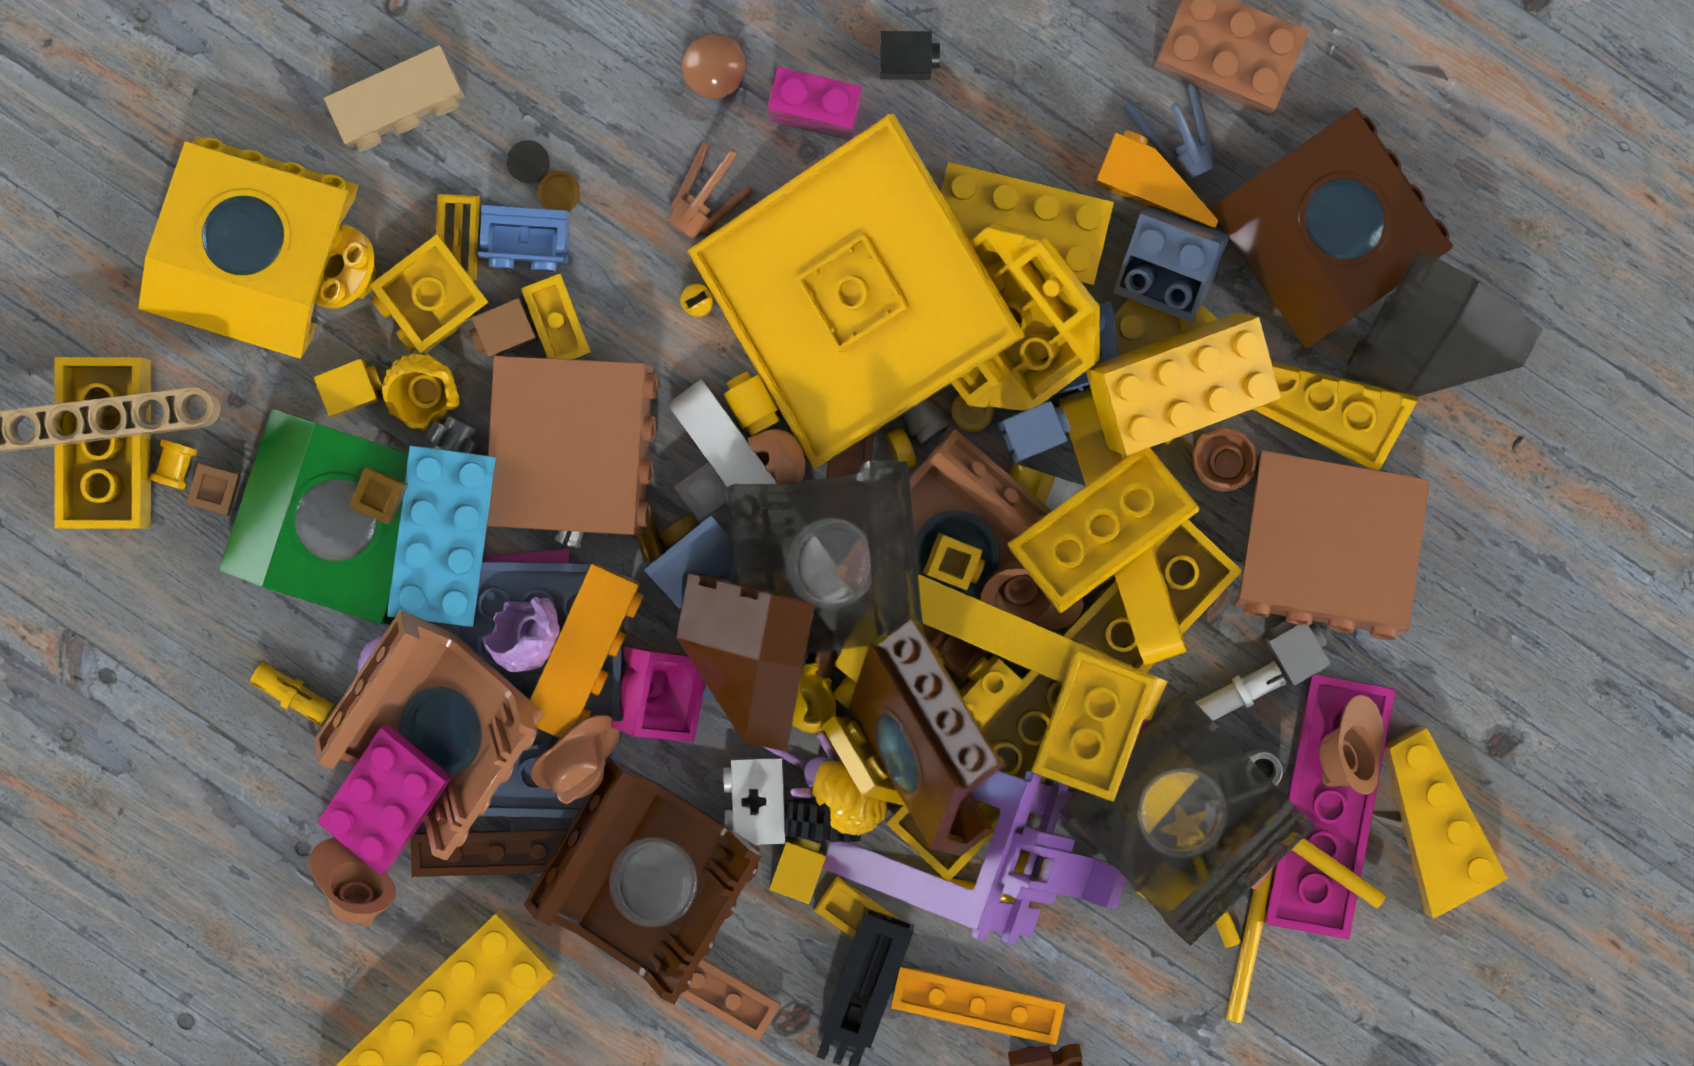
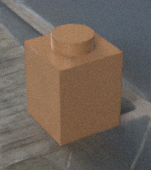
[469,298,539,359]

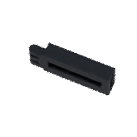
[816,907,914,1066]

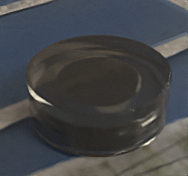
[507,140,550,184]

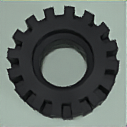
[785,799,861,842]

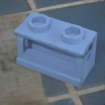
[478,205,570,272]

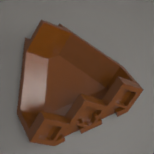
[676,572,816,752]

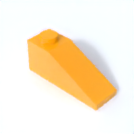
[1093,130,1218,229]

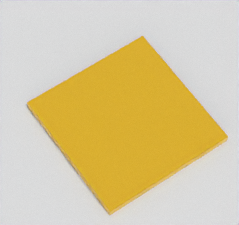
[687,114,1025,469]

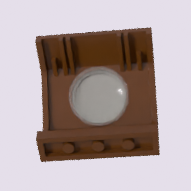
[523,758,762,1005]

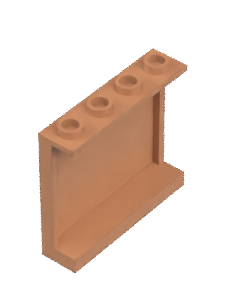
[487,356,658,535]
[1234,450,1430,640]

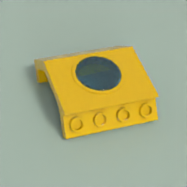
[138,136,358,359]

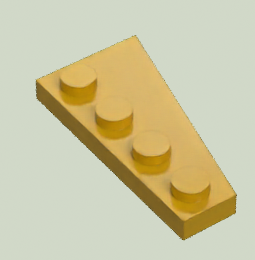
[1253,361,1419,471]

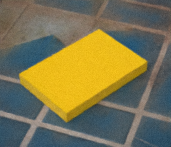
[1031,649,1158,802]

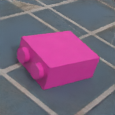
[768,66,862,140]

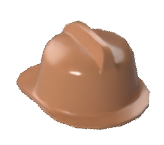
[981,560,1084,630]
[1319,695,1384,795]
[531,715,620,804]
[309,838,396,928]

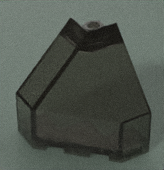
[1341,250,1543,396]

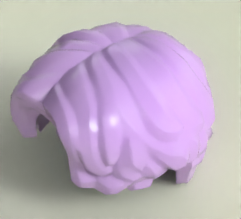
[483,597,560,672]

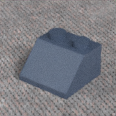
[645,515,747,609]

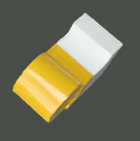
[1008,463,1085,511]

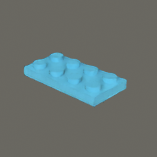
[387,445,496,627]

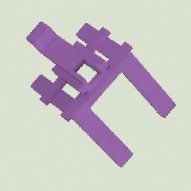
[823,770,1129,945]

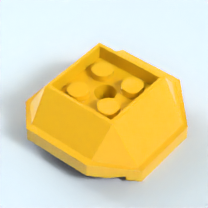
[951,223,1100,411]

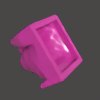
[611,646,706,742]

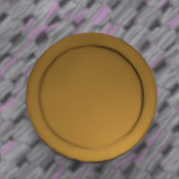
[538,171,580,212]

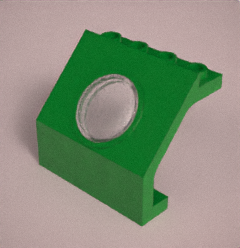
[219,409,408,625]

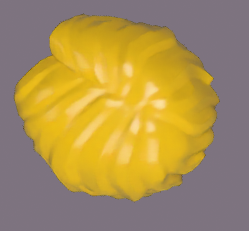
[382,353,460,431]
[812,760,887,836]

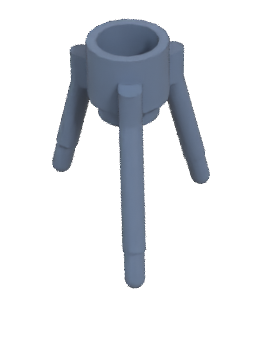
[1125,84,1216,181]

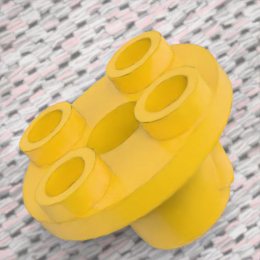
[315,225,377,309]

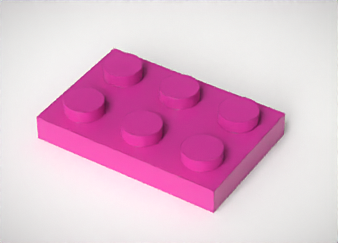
[317,724,453,876]

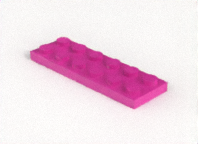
[1264,674,1396,940]

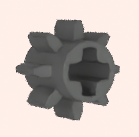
[425,416,481,454]

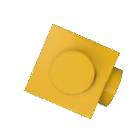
[923,533,985,591]

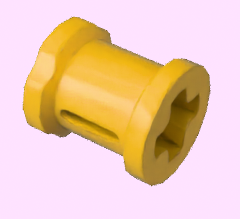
[149,439,198,490]

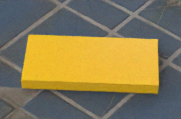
[1007,448,1199,613]

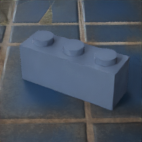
[997,401,1071,463]

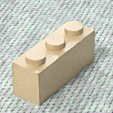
[323,45,466,151]

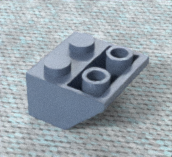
[1113,206,1230,323]

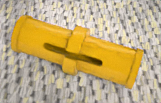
[249,661,336,728]

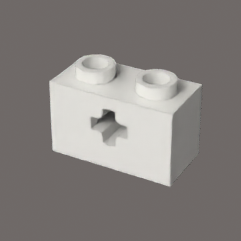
[723,756,786,845]

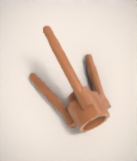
[667,142,752,239]

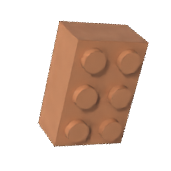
[1153,0,1309,116]

